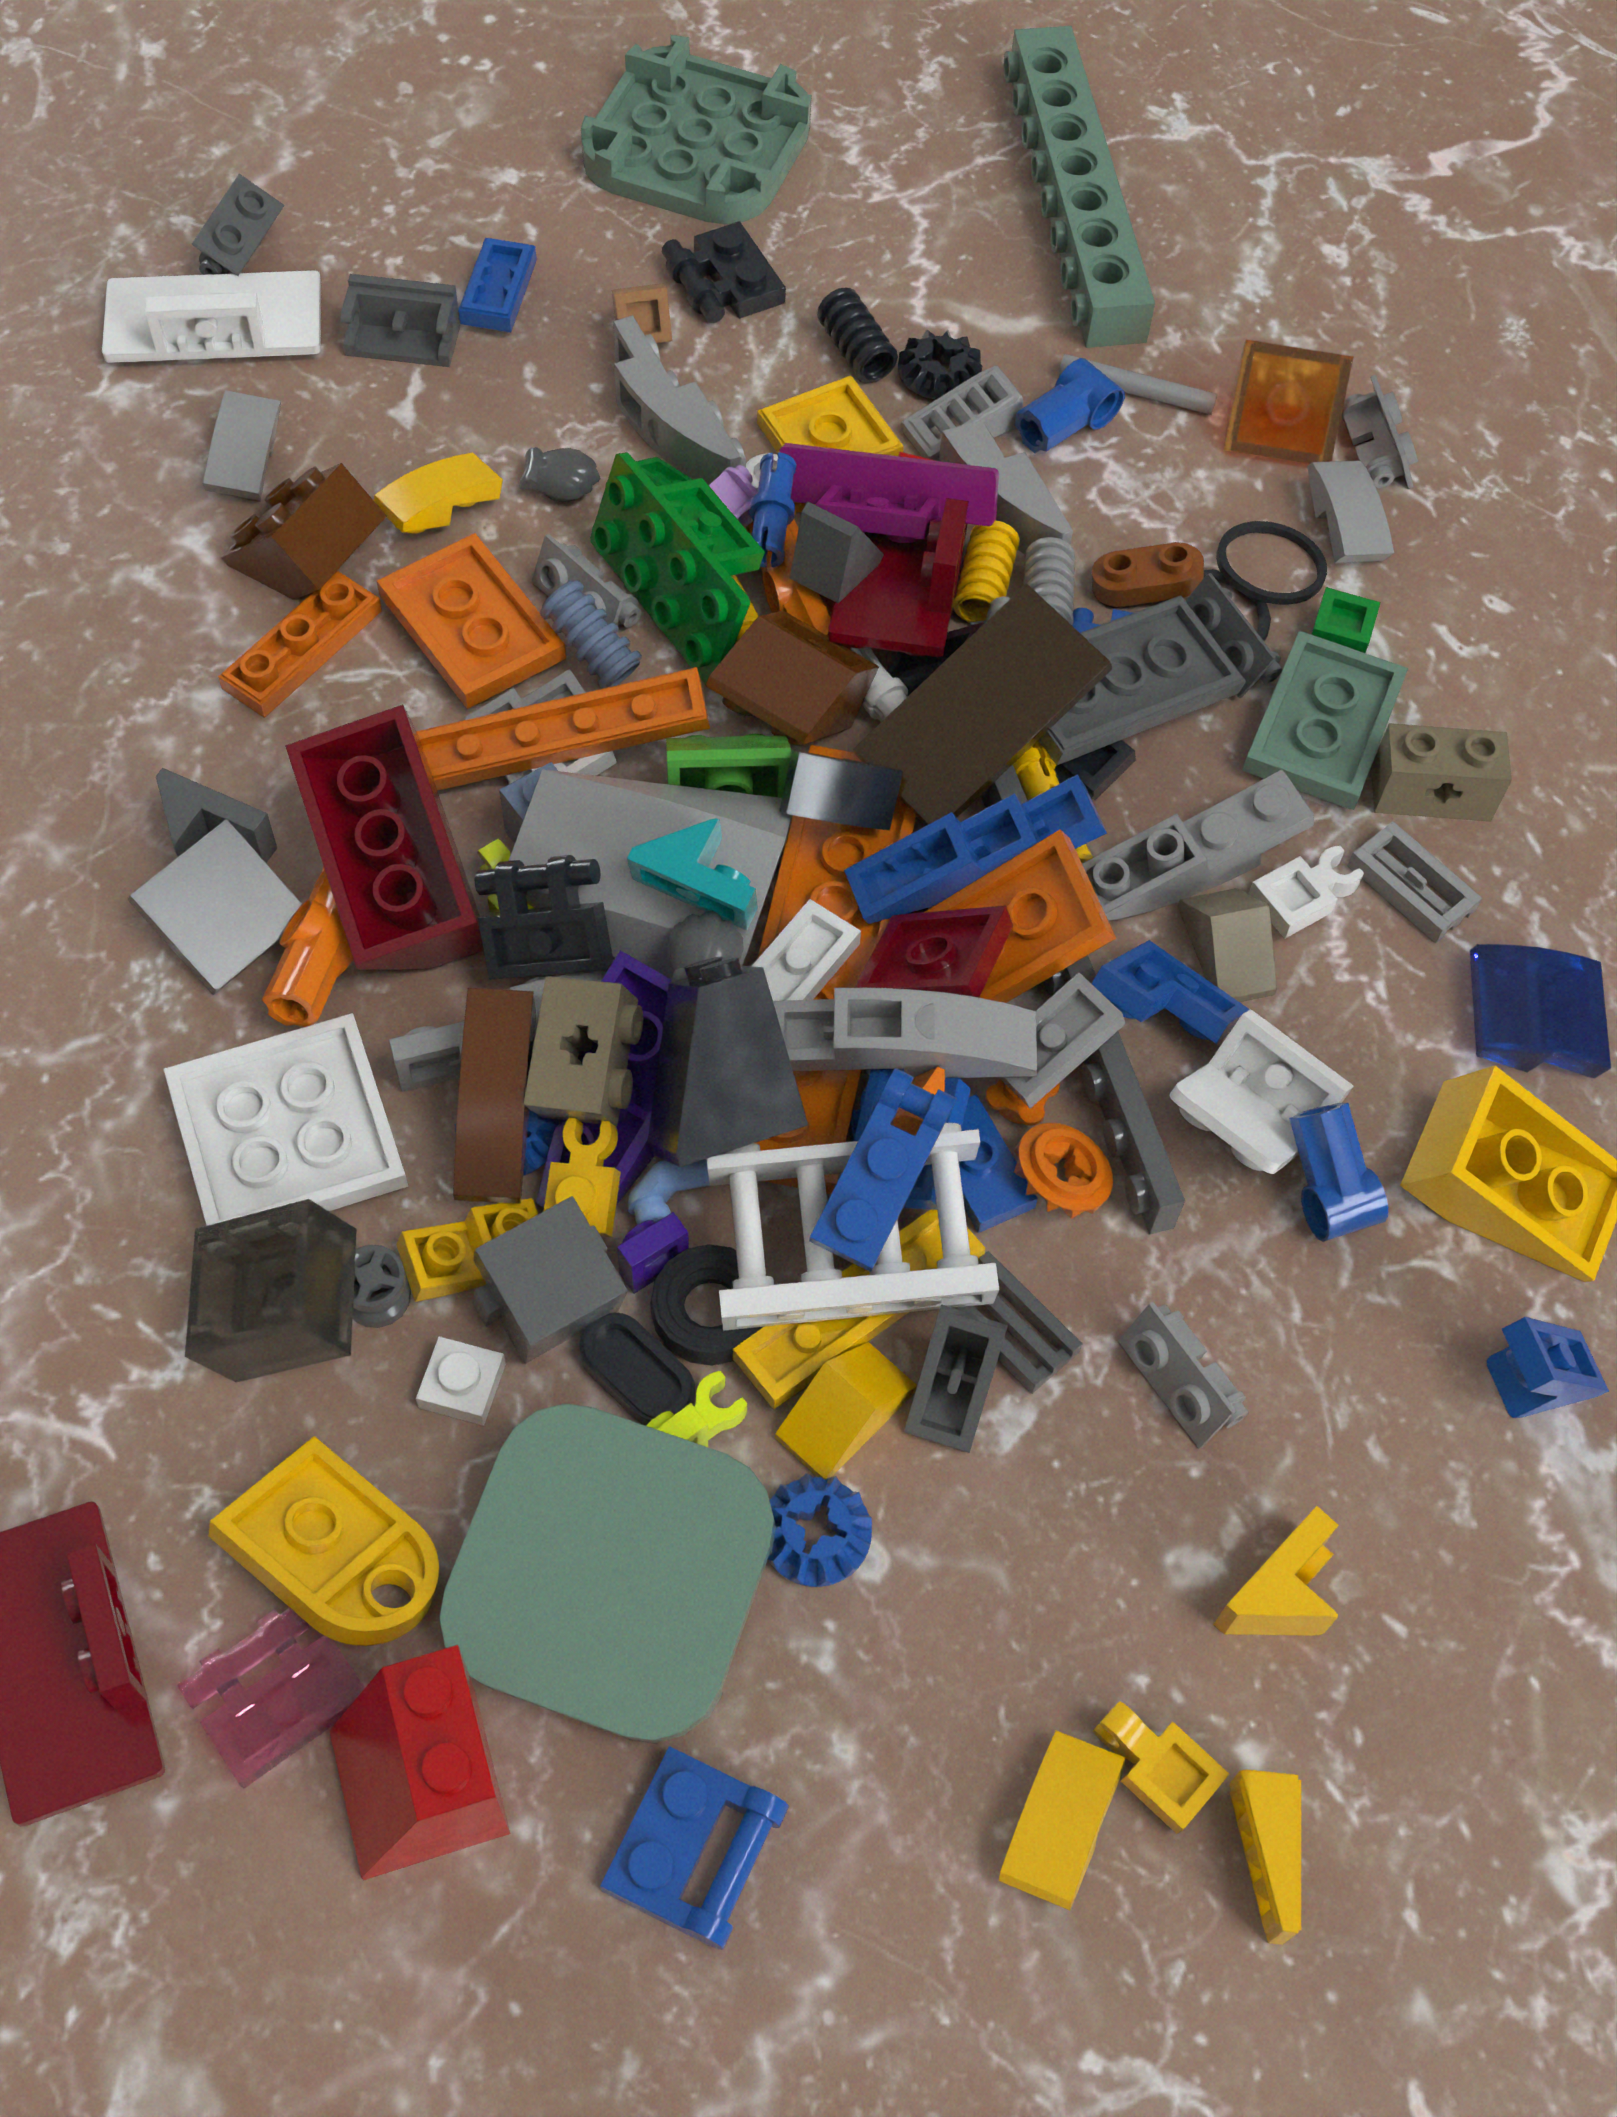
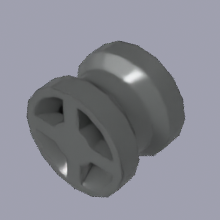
[336,1245,411,1328]

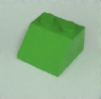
[666,733,791,798]

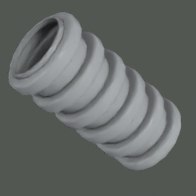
[1024,537,1075,625]

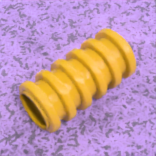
[953,520,1020,623]

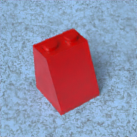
[330,1645,510,1881]

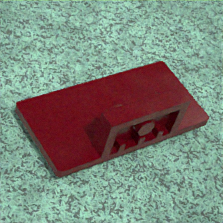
[828,498,969,657]
[0,1501,165,1827]

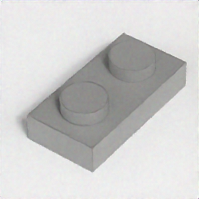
[999,973,1126,1108]

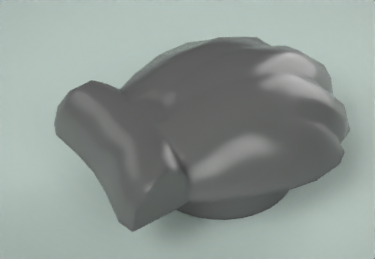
[519,447,601,502]
[669,910,744,983]

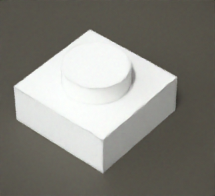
[416,1337,506,1426]

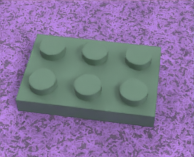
[1242,631,1408,810]

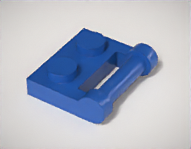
[600,1746,789,1950]

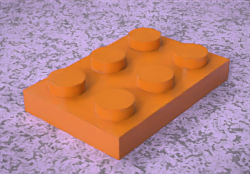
[377,533,566,709]
[925,829,1116,1003]

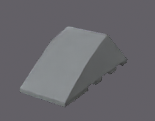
[509,769,791,979]

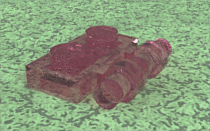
[177,1607,365,1789]

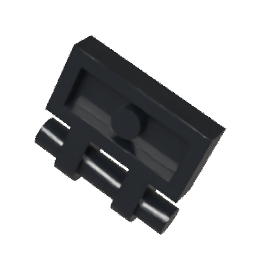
[662,221,786,323]
[474,855,613,980]

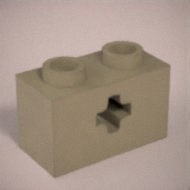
[1371,723,1512,822]
[523,976,643,1126]

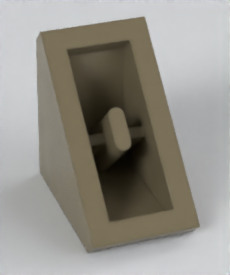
[1178,888,1277,1002]

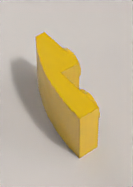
[374,452,503,534]
[396,1198,538,1302]
[999,1730,1125,1910]

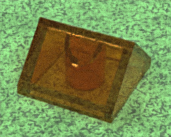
[1223,339,1354,464]

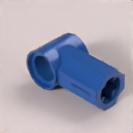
[1015,358,1125,453]
[1289,1103,1389,1242]

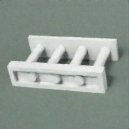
[707,1123,999,1331]

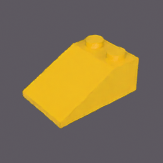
[1400,1065,1617,1282]

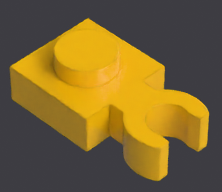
[543,1117,621,1237]

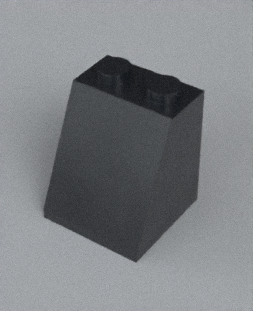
[648,956,808,1167]

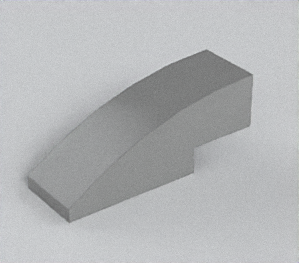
[939,419,1073,554]

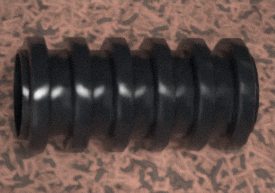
[817,287,898,383]

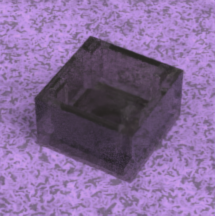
[185,1199,357,1383]

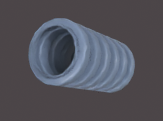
[540,580,642,689]

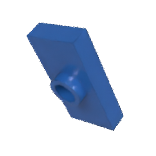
[458,237,537,333]
[959,1094,1038,1233]

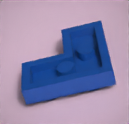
[1091,940,1250,1044]

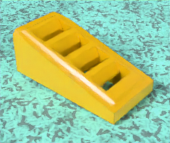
[1229,1769,1301,1945]

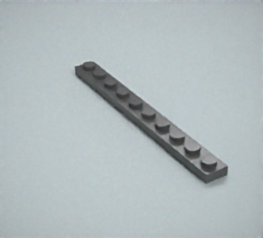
[979,765,1185,1235]

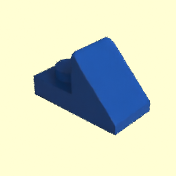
[1486,1317,1609,1418]

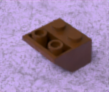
[221,463,387,600]
[705,610,879,745]

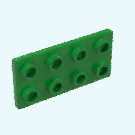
[590,452,765,685]

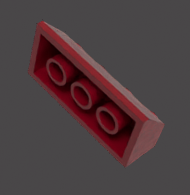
[285,704,484,970]

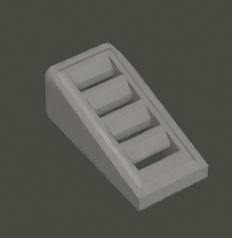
[901,365,1023,461]

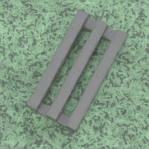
[1347,821,1482,943]

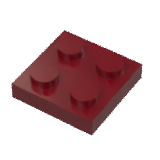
[854,905,1013,998]

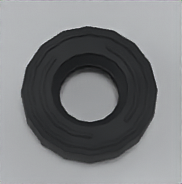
[650,1244,763,1366]

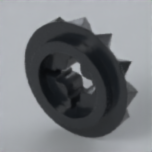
[898,330,983,399]

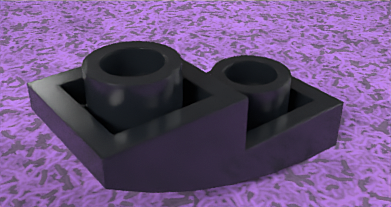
[779,749,903,830]

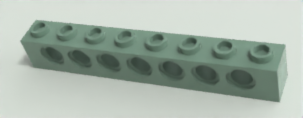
[1003,26,1155,348]

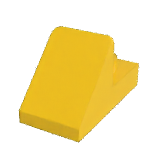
[1213,1506,1339,1636]

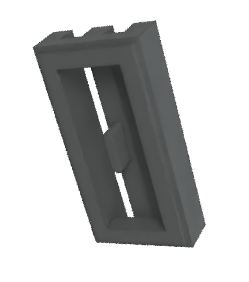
[954,1251,1083,1394]

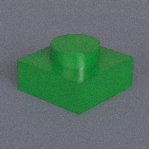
[1311,587,1381,653]

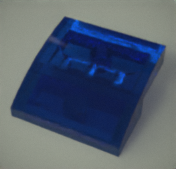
[1470,944,1611,1079]

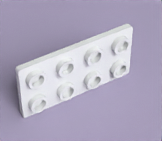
[102,270,321,363]

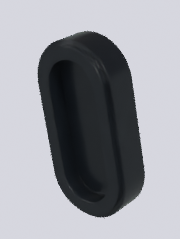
[579,1312,695,1426]

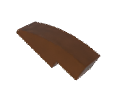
[453,988,536,1204]

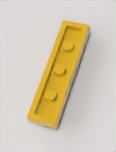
[733,1209,986,1410]

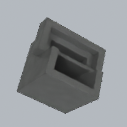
[473,1196,628,1364]

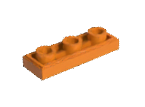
[218,571,382,718]

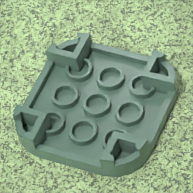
[581,35,812,225]
[439,1403,776,1744]

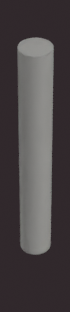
[1059,354,1218,415]

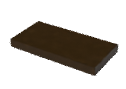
[853,583,1112,825]

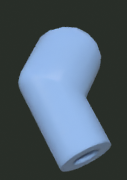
[628,1159,710,1225]

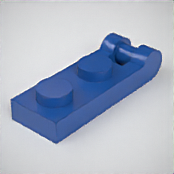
[809,1068,957,1272]

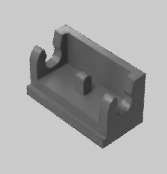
[341,274,460,367]

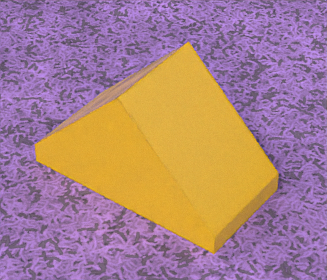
[775,1342,917,1480]

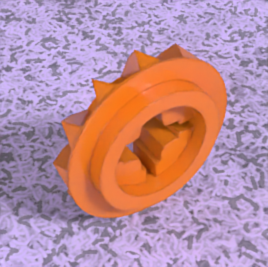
[1013,1123,1113,1219]

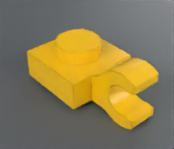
[1093,1701,1229,1834]

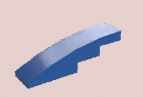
[844,774,1107,924]

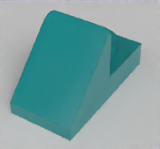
[627,818,758,930]

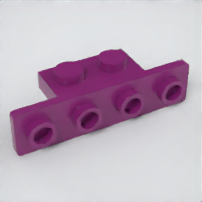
[779,443,999,543]

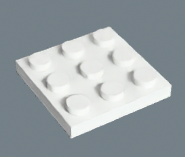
[164,1013,408,1247]

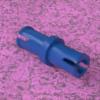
[749,452,796,567]

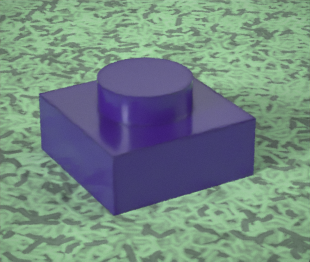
[617,1212,689,1294]

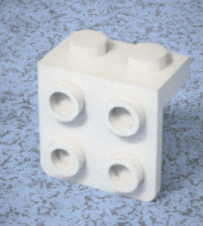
[1170,1009,1354,1174]

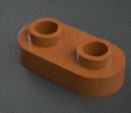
[1092,542,1204,607]

